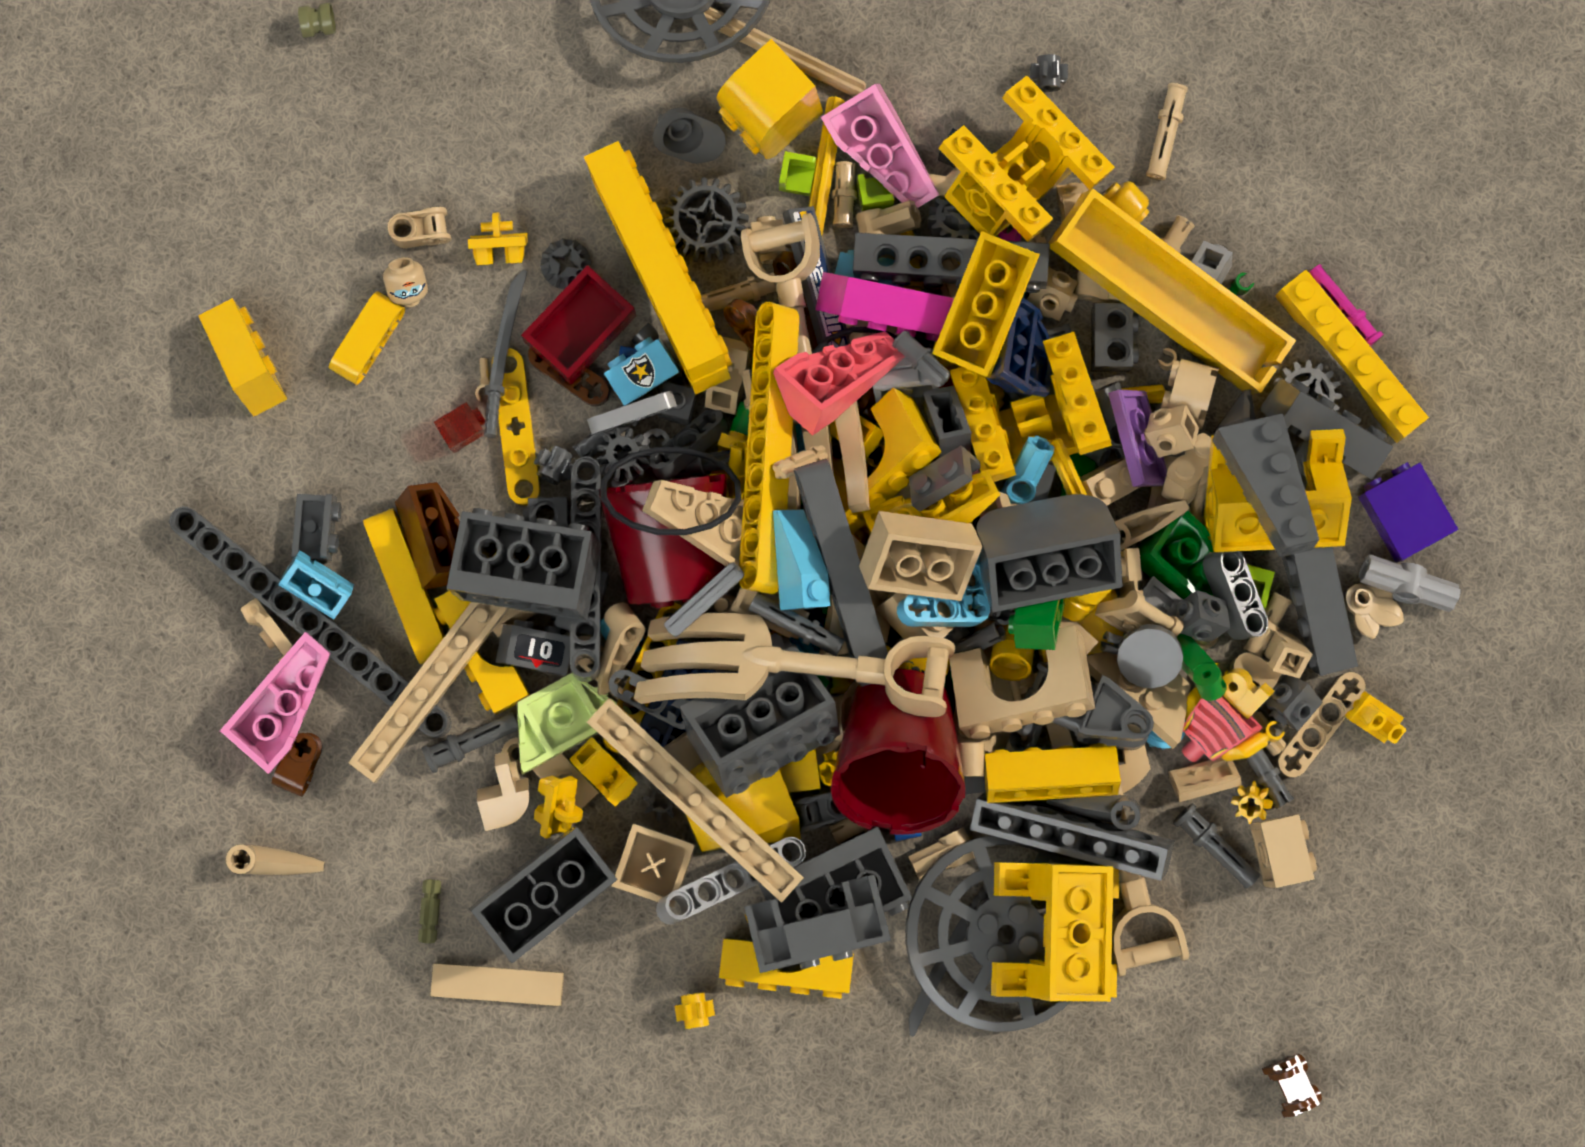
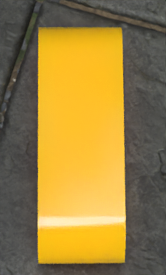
[329,291,406,385]

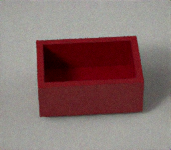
[521,265,637,385]

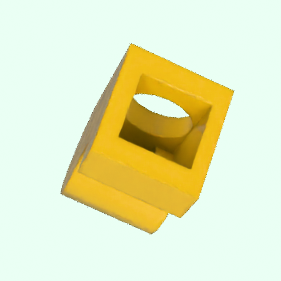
[1222,668,1275,719]

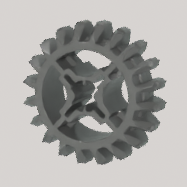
[663,177,749,263]

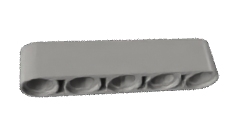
[656,837,806,925]

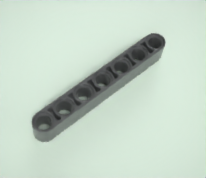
[570,456,602,682]
[794,458,888,687]

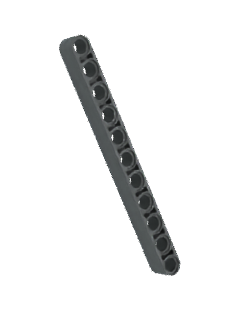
[169,506,452,738]

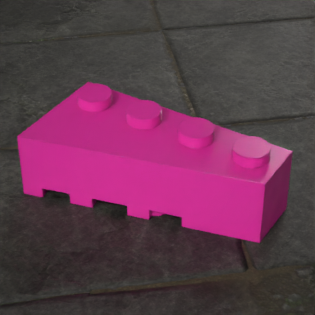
[815,272,954,341]

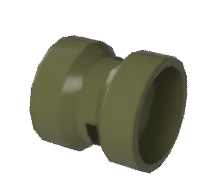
[298,3,336,38]

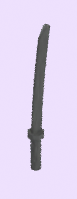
[484,270,527,438]
[909,884,988,1037]

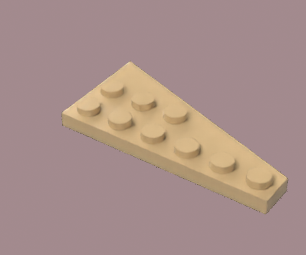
[642,480,809,596]

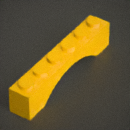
[1275,270,1429,443]

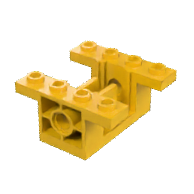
[939,76,1115,242]
[950,332,1112,482]
[1203,429,1352,552]
[991,862,1119,1002]

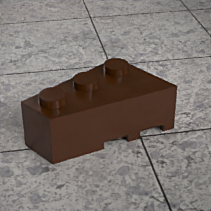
[395,482,460,590]

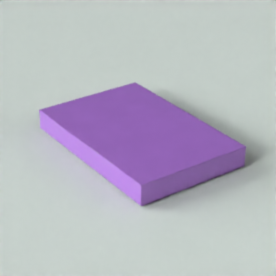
[1108,390,1167,487]

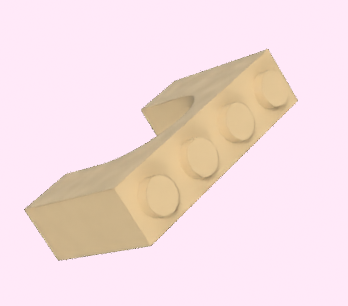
[949,625,1095,739]

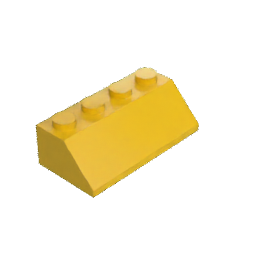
[932,231,1040,378]

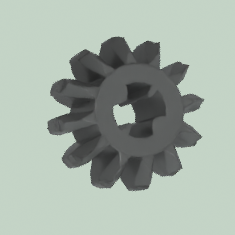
[596,428,650,482]

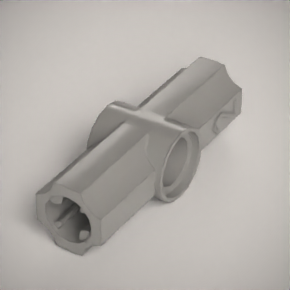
[1359,554,1461,612]

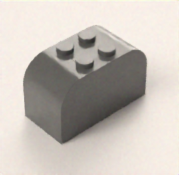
[977,494,1123,612]
[469,827,618,963]

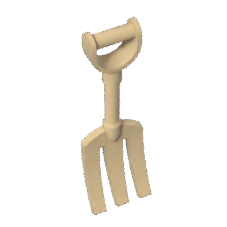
[741,213,870,513]
[634,613,955,717]
[1045,711,1189,977]

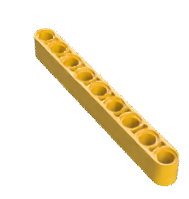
[739,302,800,594]

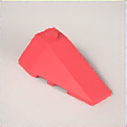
[773,331,905,436]

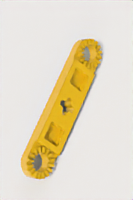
[492,348,540,506]

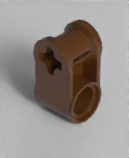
[271,733,323,797]

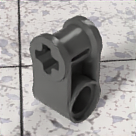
[793,792,847,834]

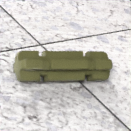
[418,879,441,944]

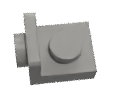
[1141,576,1183,617]

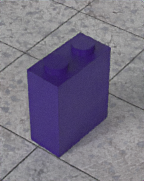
[1358,462,1459,563]

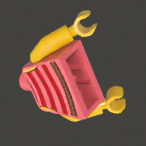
[1182,663,1285,763]

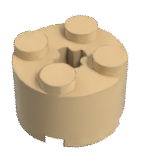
[1161,359,1219,430]

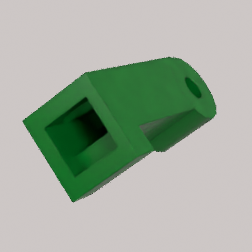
[1176,633,1227,701]

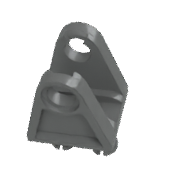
[1053,675,1154,750]

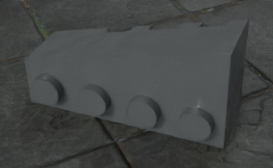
[1260,377,1393,479]
[1212,413,1319,557]
[1282,547,1358,676]

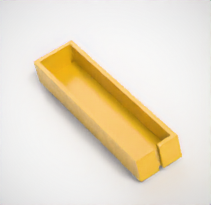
[584,141,732,395]
[1048,188,1296,395]

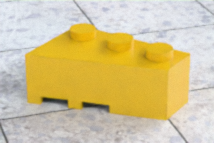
[198,298,287,417]

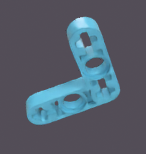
[897,557,990,627]

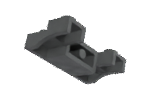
[744,874,891,973]

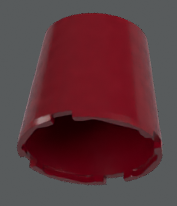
[599,473,729,608]
[831,669,966,835]

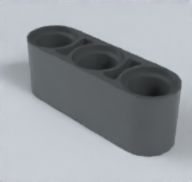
[1203,551,1268,640]

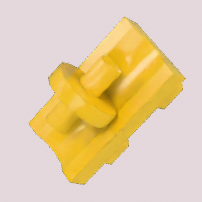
[468,212,528,265]
[1345,690,1406,744]
[534,775,583,839]

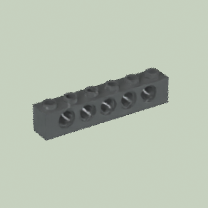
[853,233,1050,293]
[970,792,1175,881]

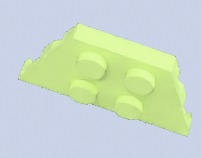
[517,673,632,775]

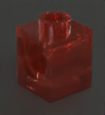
[434,402,485,453]

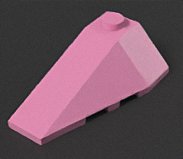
[821,84,940,208]
[220,632,331,774]

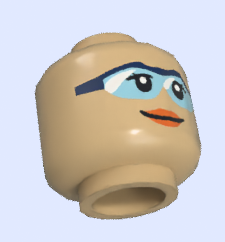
[383,257,428,307]

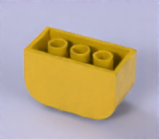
[716,38,823,159]

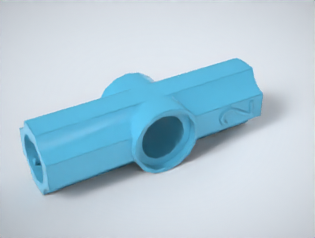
[1001,435,1054,504]

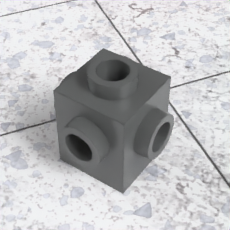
[1176,590,1231,643]
[1264,675,1323,731]

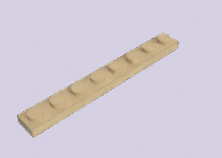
[348,602,509,783]
[587,698,804,903]

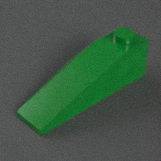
[1138,510,1248,626]

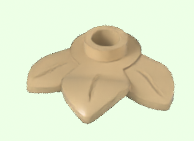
[1344,584,1404,639]

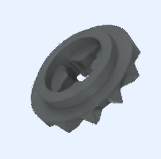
[540,238,591,289]

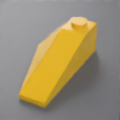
[863,471,1000,532]

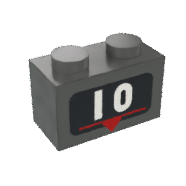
[496,620,570,675]

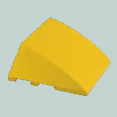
[686,766,801,852]

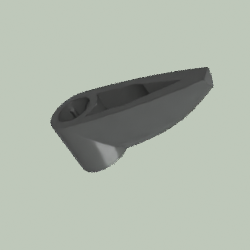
[1047,795,1140,830]

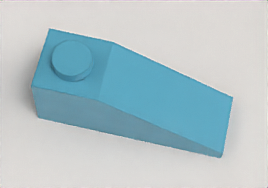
[773,510,831,610]

